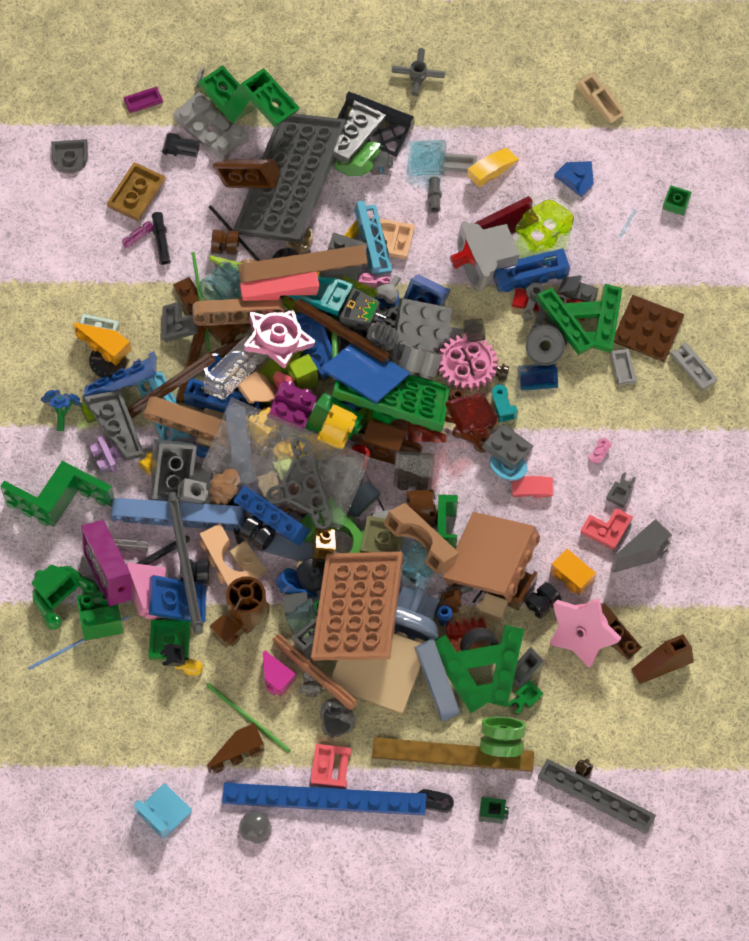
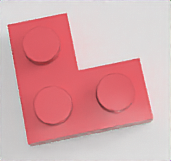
[580,508,633,550]

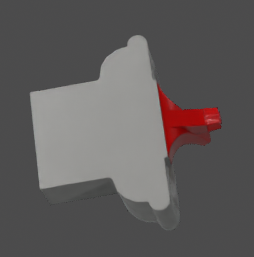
[450,221,520,291]

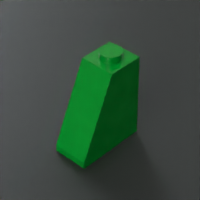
[305,393,364,440]

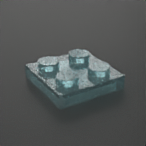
[407,140,447,176]

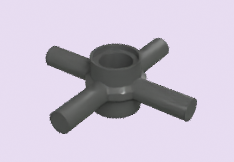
[391,48,445,96]

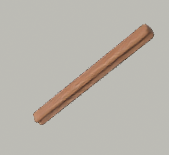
[272,634,357,710]

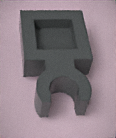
[606,472,636,508]

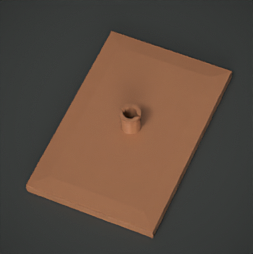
[311,552,404,661]

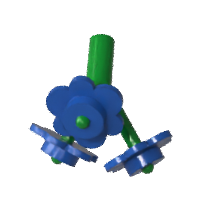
[40,390,82,431]

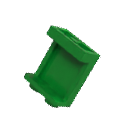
[437,494,458,549]

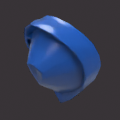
[275,568,318,597]

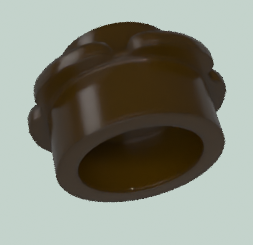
[495,363,510,381]
[575,759,593,778]

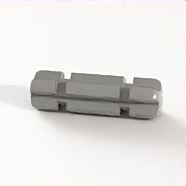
[113,539,149,553]

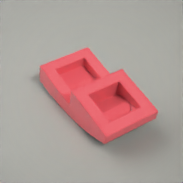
[512,476,554,498]

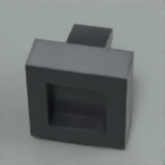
[160,643,185,667]

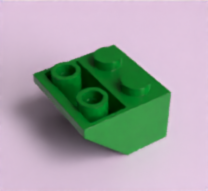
[77,591,124,641]

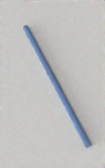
[28,615,130,670]

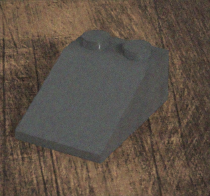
[319,232,368,299]
[151,439,197,501]
[611,519,672,573]

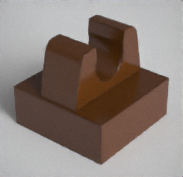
[439,588,462,614]

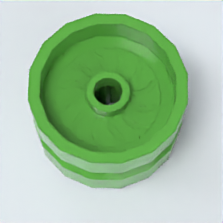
[480,717,526,757]

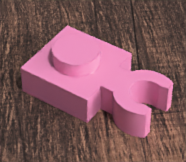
[358,273,390,290]

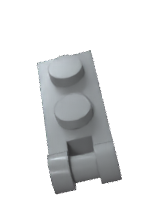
[670,343,718,392]

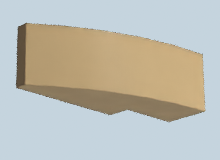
[575,72,626,123]

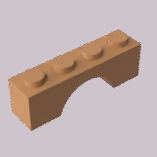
[383,503,459,575]

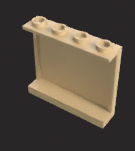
[331,631,426,716]

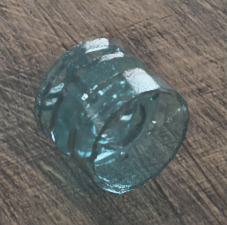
[199,261,241,300]

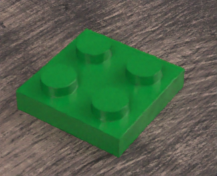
[148,620,191,660]

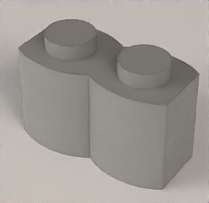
[399,345,442,379]

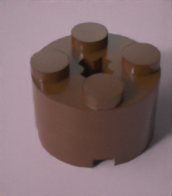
[406,489,437,528]

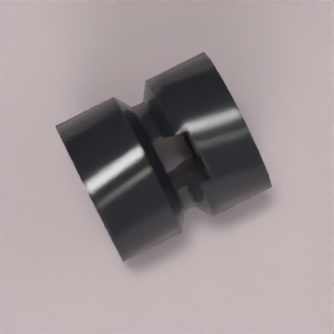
[239,516,276,552]
[180,559,209,584]
[524,582,562,619]

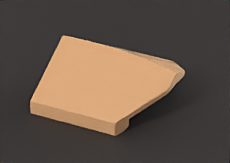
[236,371,277,403]

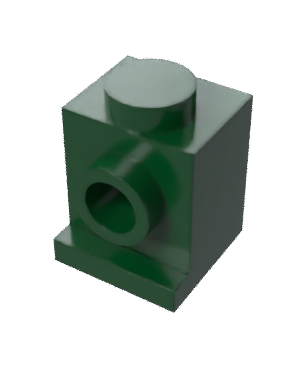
[479,797,509,824]

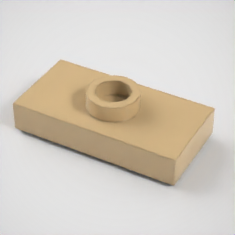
[229,541,267,579]

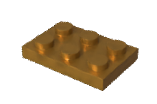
[107,162,166,222]

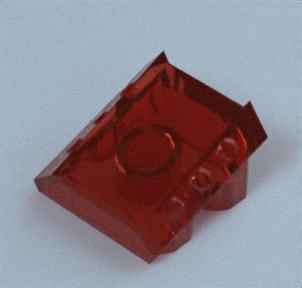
[445,393,498,434]
[408,421,448,443]

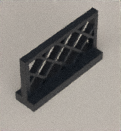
[337,91,415,157]

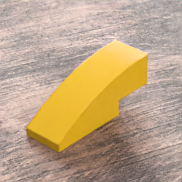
[467,148,519,188]

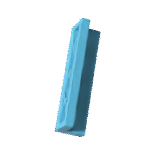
[354,201,392,275]
[136,372,191,441]

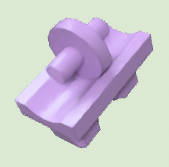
[90,436,122,473]

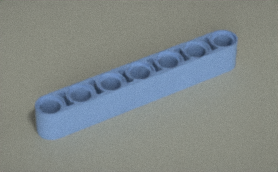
[110,498,245,531]

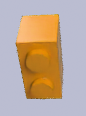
[550,548,596,595]

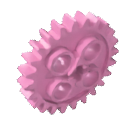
[439,334,498,392]

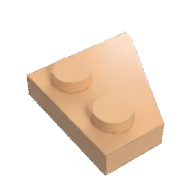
[380,218,415,260]

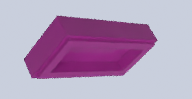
[123,86,163,113]

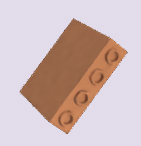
[443,511,540,602]

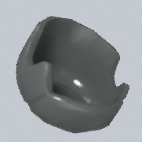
[239,811,272,844]

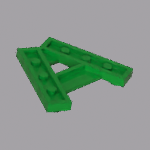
[535,284,623,356]
[434,625,525,713]

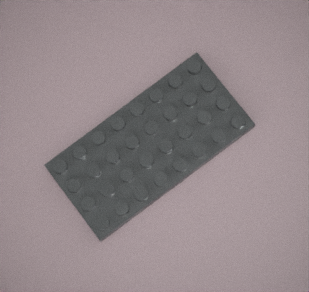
[233,114,348,243]

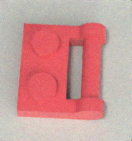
[311,744,352,789]

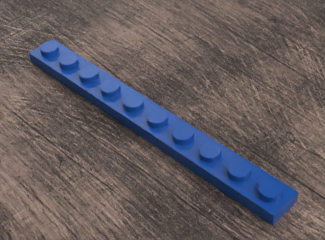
[222,783,426,816]

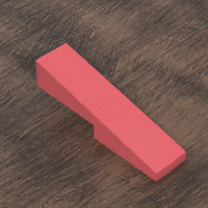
[240,271,319,301]

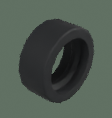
[460,628,498,667]

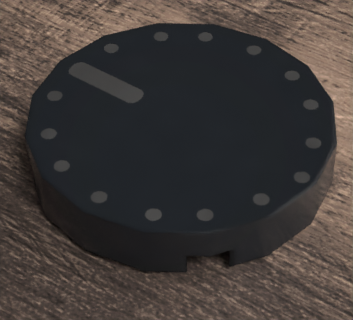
[89,351,127,378]

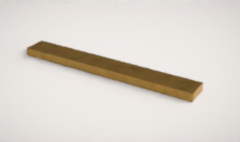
[372,737,535,772]

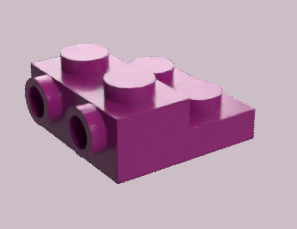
[267,381,317,432]

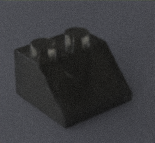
[393,451,435,490]

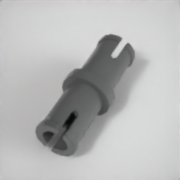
[427,176,442,213]

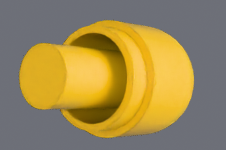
[175,659,203,676]

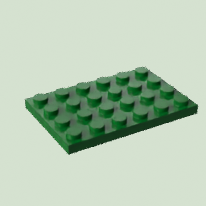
[332,375,450,432]

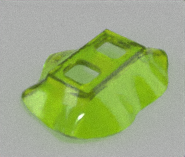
[515,199,574,252]

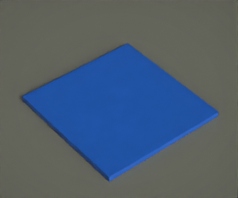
[321,343,410,404]

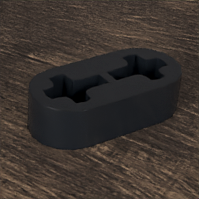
[418,789,454,813]

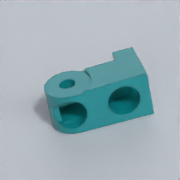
[491,385,518,423]

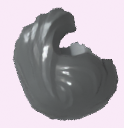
[320,698,356,738]

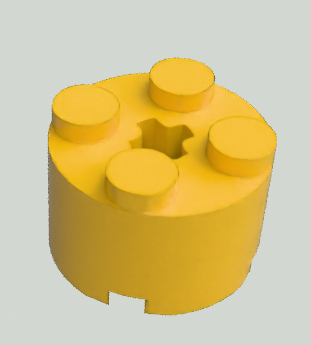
[317,404,357,450]

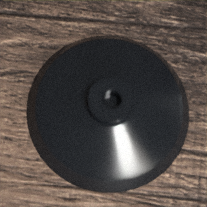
[296,558,325,591]

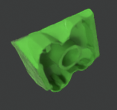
[334,142,381,177]

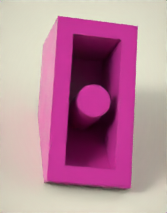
[263,650,296,697]

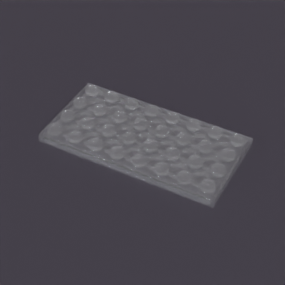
[201,397,371,529]

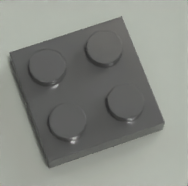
[482,424,534,470]

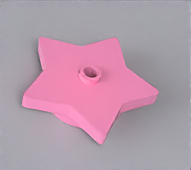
[244,310,315,368]
[549,598,621,668]

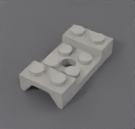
[173,92,250,161]

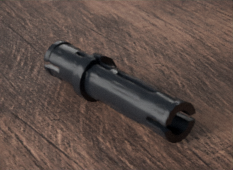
[151,212,171,265]

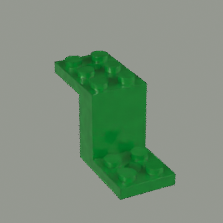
[197,65,300,128]
[0,461,115,527]

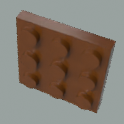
[614,295,685,362]

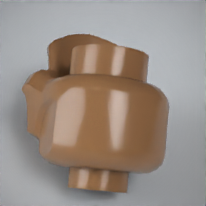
[208,469,240,505]

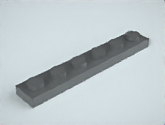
[538,759,656,835]

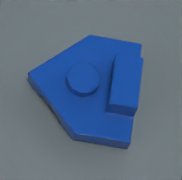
[554,161,594,197]

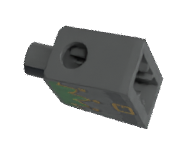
[340,288,387,332]

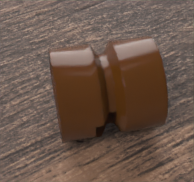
[211,230,239,255]

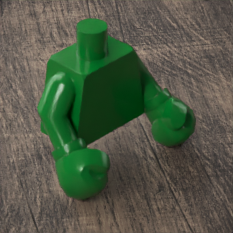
[32,565,99,630]

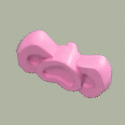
[589,438,612,463]

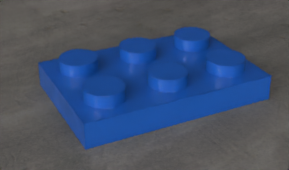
[149,575,206,623]

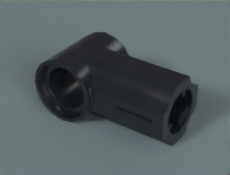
[162,133,200,157]

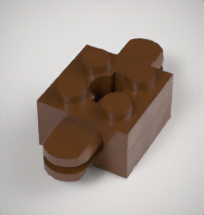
[350,420,423,466]

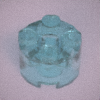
[402,541,436,587]

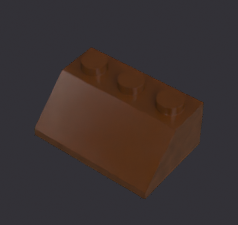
[213,159,281,188]

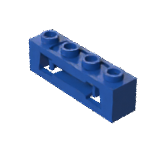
[493,248,570,292]
[184,378,263,423]
[233,485,310,547]

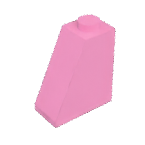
[126,562,166,620]

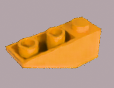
[73,322,131,365]

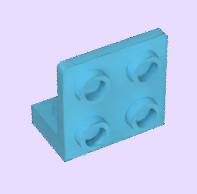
[133,784,192,840]

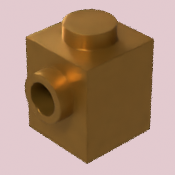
[312,528,336,559]

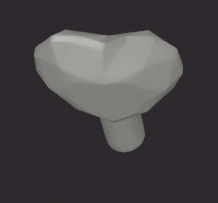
[374,275,401,304]

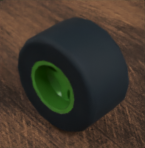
[344,481,381,517]

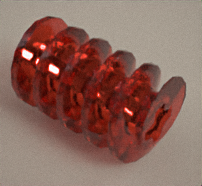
[446,616,487,645]

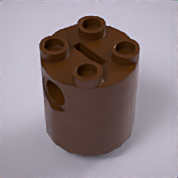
[226,576,267,629]

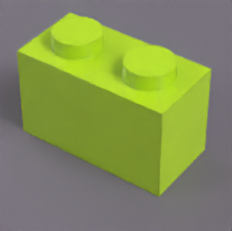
[287,354,318,389]

